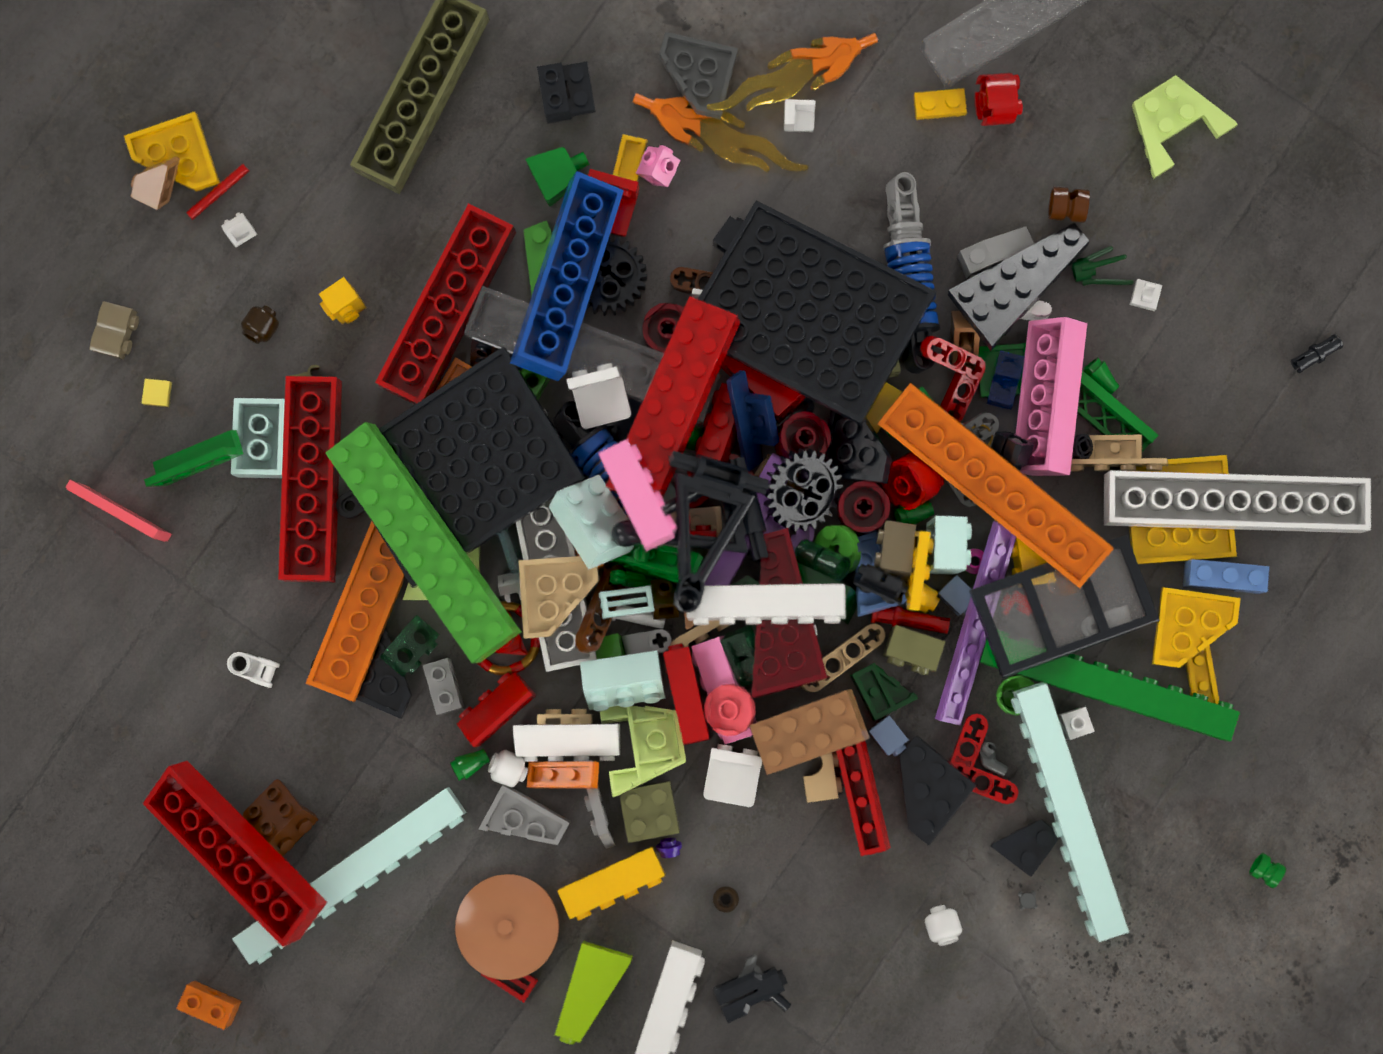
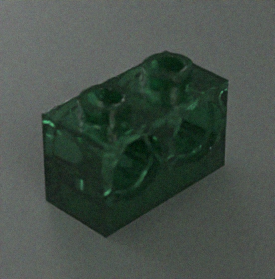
[379,615,440,677]
[720,625,756,687]

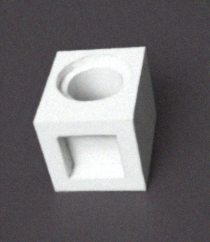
[1057,707,1095,740]

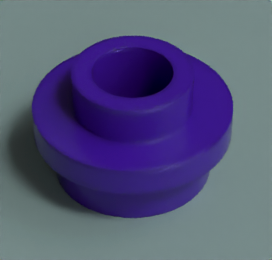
[656,837,682,858]

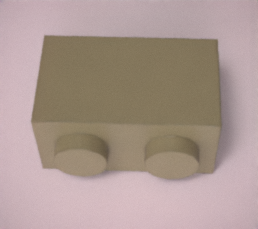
[874,521,916,582]

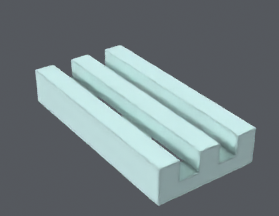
[599,585,654,619]

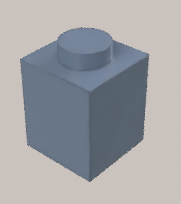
[937,575,971,616]
[867,715,908,757]

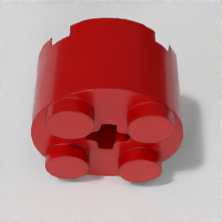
[975,73,1023,126]
[882,452,944,510]

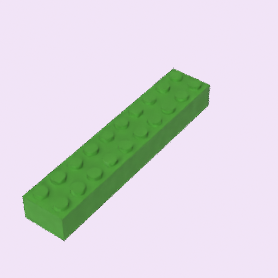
[325,422,521,663]

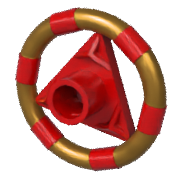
[477,601,541,675]

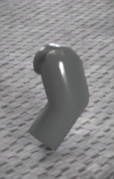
[979,741,1008,778]

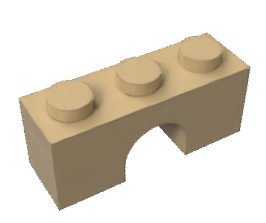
[803,751,842,803]

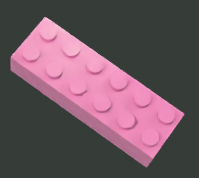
[1016,317,1087,476]

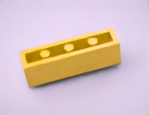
[557,846,665,921]

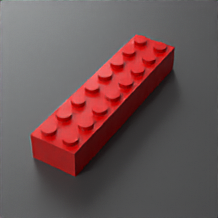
[375,203,516,405]
[605,296,740,499]
[278,376,342,582]
[143,761,328,947]

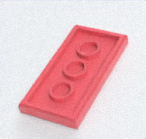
[66,480,172,542]

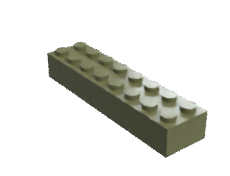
[350,0,489,194]

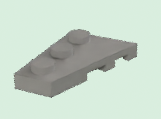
[584,760,616,849]
[479,785,571,845]

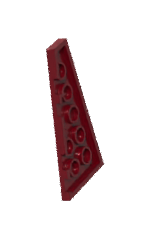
[751,528,828,698]

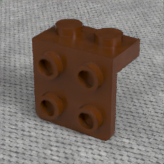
[243,779,319,856]

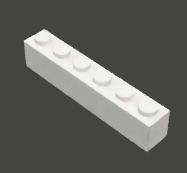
[687,584,845,625]

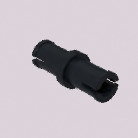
[1291,334,1343,373]

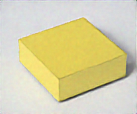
[142,379,172,407]

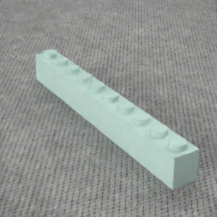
[1011,682,1129,942]
[232,787,467,965]

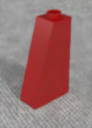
[721,355,806,423]
[663,643,711,745]

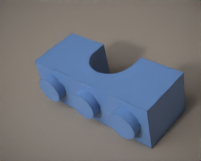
[1183,559,1269,594]

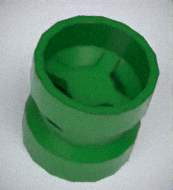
[1249,853,1286,889]

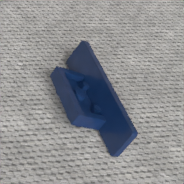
[727,370,779,472]

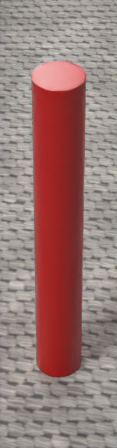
[186,164,249,220]

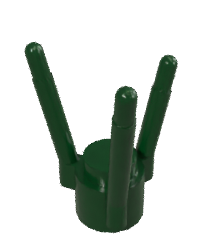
[1072,246,1134,286]

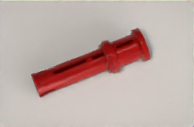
[871,605,950,634]

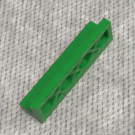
[1077,370,1158,452]
[144,430,244,487]
[608,544,703,583]

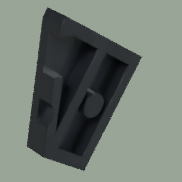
[990,819,1060,877]

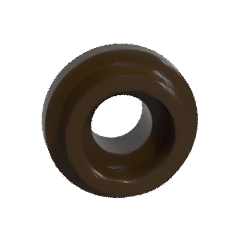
[713,886,739,913]

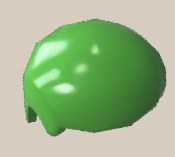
[996,675,1035,716]

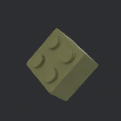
[882,625,945,675]
[619,781,680,843]

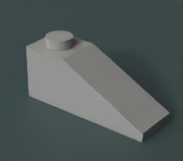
[957,226,1034,280]

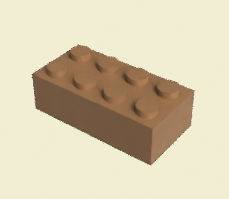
[750,689,870,775]

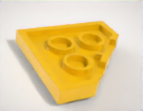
[124,112,220,191]
[906,531,934,611]
[1152,587,1241,668]

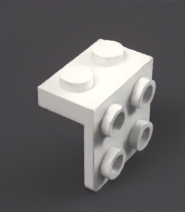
[566,363,631,429]
[703,744,762,807]

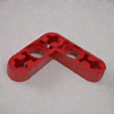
[920,336,986,422]
[949,714,1019,804]

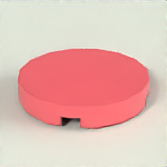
[704,684,756,736]

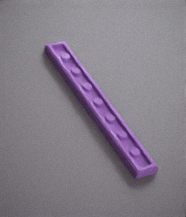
[935,521,1016,726]

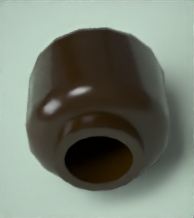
[241,305,279,344]

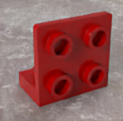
[588,169,640,237]

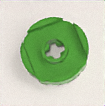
[811,525,861,577]

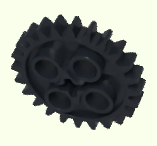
[586,236,647,316]
[762,448,843,532]

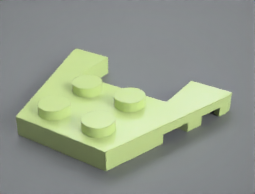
[1132,75,1238,179]
[600,706,686,797]

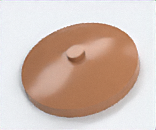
[455,874,560,980]

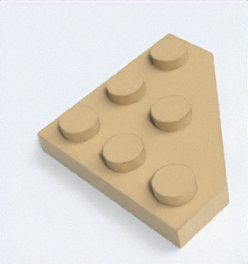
[519,556,599,639]

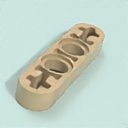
[801,624,885,692]

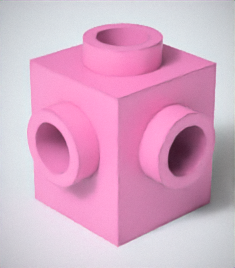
[636,145,680,187]

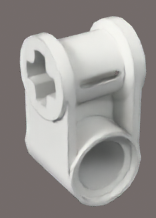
[227,652,280,688]

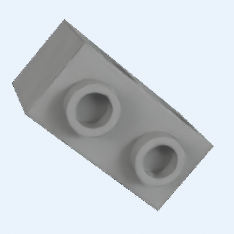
[423,658,465,715]

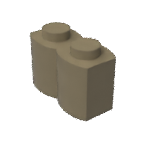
[90,301,139,360]

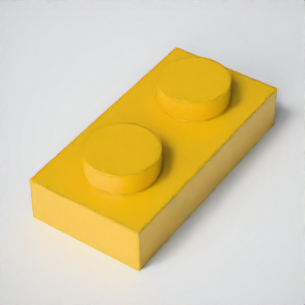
[914,88,967,120]

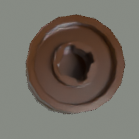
[1048,186,1090,223]

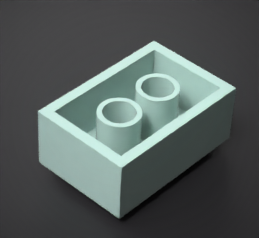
[231,398,285,478]
[549,475,634,570]
[926,516,972,575]
[580,651,665,711]

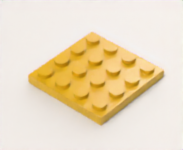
[1129,455,1237,564]

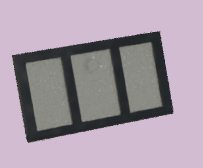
[969,534,1159,678]

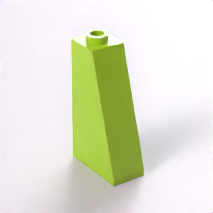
[555,941,633,1045]

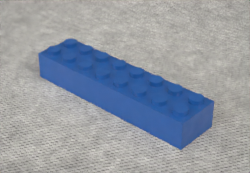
[510,171,624,381]

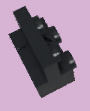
[537,61,596,124]

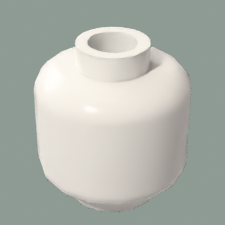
[488,750,528,787]
[924,905,962,946]

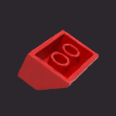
[457,672,537,747]

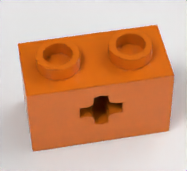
[176,981,242,1030]

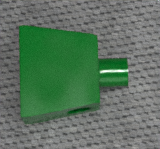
[526,147,590,207]

